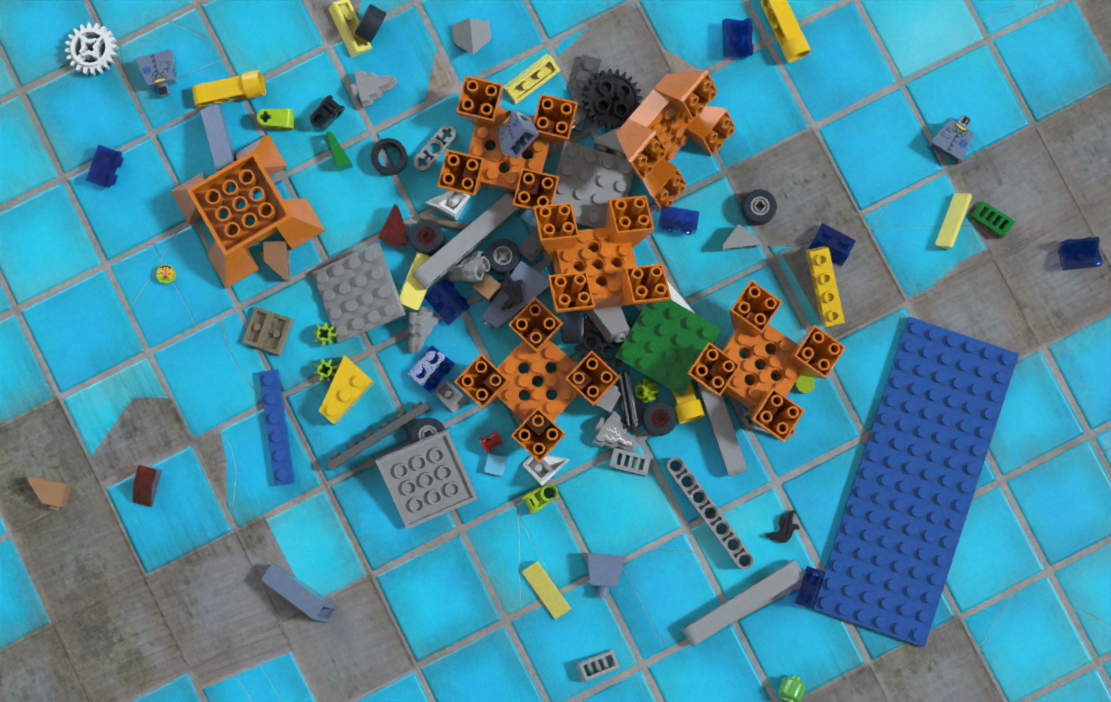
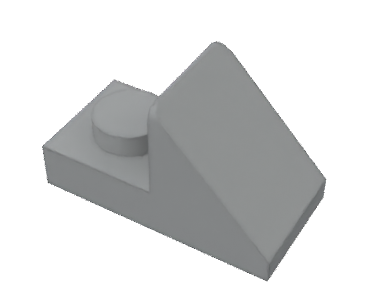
[433,379,468,413]

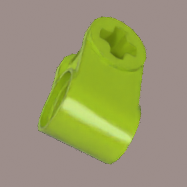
[257,108,294,131]
[521,484,559,515]

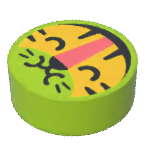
[156,265,177,284]

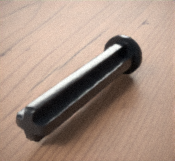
[618,371,640,429]

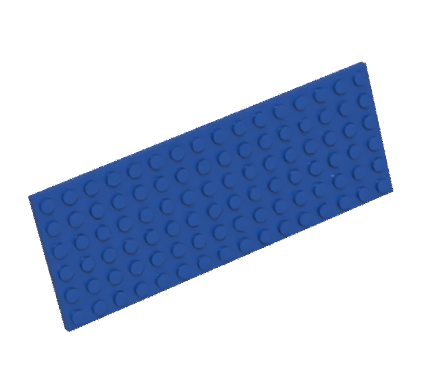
[813,316,1019,647]

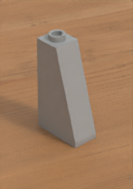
[584,306,630,343]

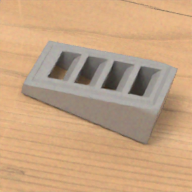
[609,448,651,476]
[575,649,620,682]

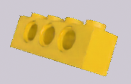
[805,246,845,327]

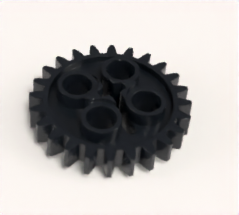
[581,69,643,131]
[574,314,632,369]

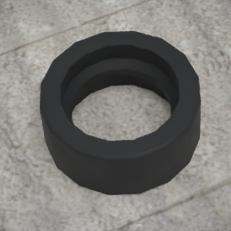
[371,138,408,176]

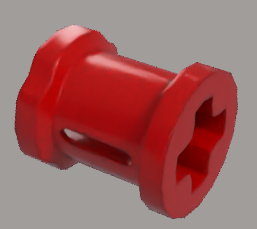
[479,429,504,454]

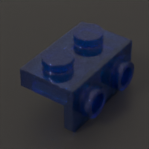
[722,18,754,60]
[85,145,124,188]
[657,205,699,236]
[808,223,856,266]
[1058,237,1103,270]
[424,279,470,326]
[408,345,454,393]
[795,566,825,610]

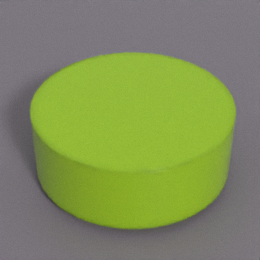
[795,375,815,394]

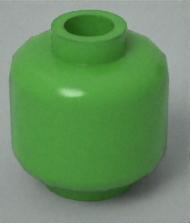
[778,675,806,702]

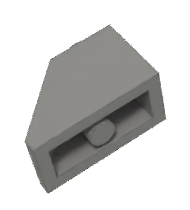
[594,385,621,414]

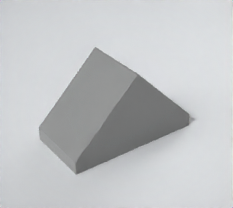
[721,224,761,251]

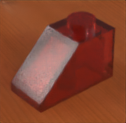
[378,204,410,251]
[133,465,162,507]

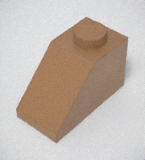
[260,241,290,281]
[472,273,502,303]
[28,476,71,510]

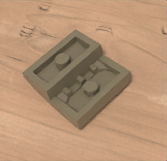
[242,306,294,355]

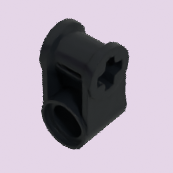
[310,95,345,132]

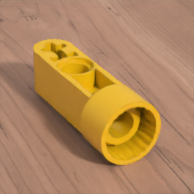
[761,0,811,63]
[192,70,266,107]
[672,382,705,424]

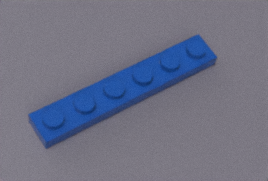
[259,369,295,486]

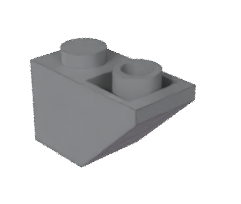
[594,127,627,159]

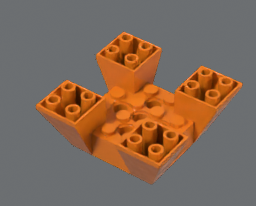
[616,70,736,213]
[437,75,578,210]
[170,134,325,288]
[533,196,671,313]
[687,279,846,443]
[454,297,620,463]

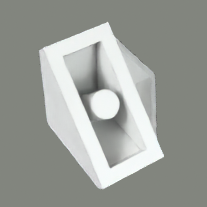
[424,190,471,221]
[522,455,570,486]

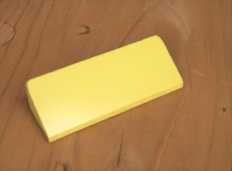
[329,0,372,58]
[503,54,560,104]
[935,193,972,250]
[399,252,431,311]
[522,561,571,620]

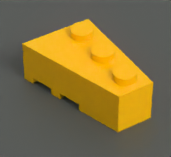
[319,355,375,425]

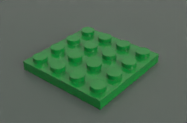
[615,300,722,396]

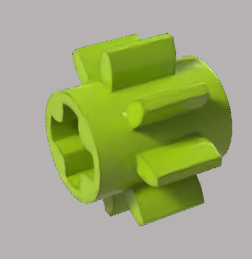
[313,322,337,347]
[314,359,338,382]
[635,378,659,403]

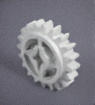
[65,23,119,76]

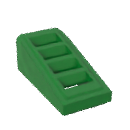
[326,131,353,171]
[970,200,1015,238]

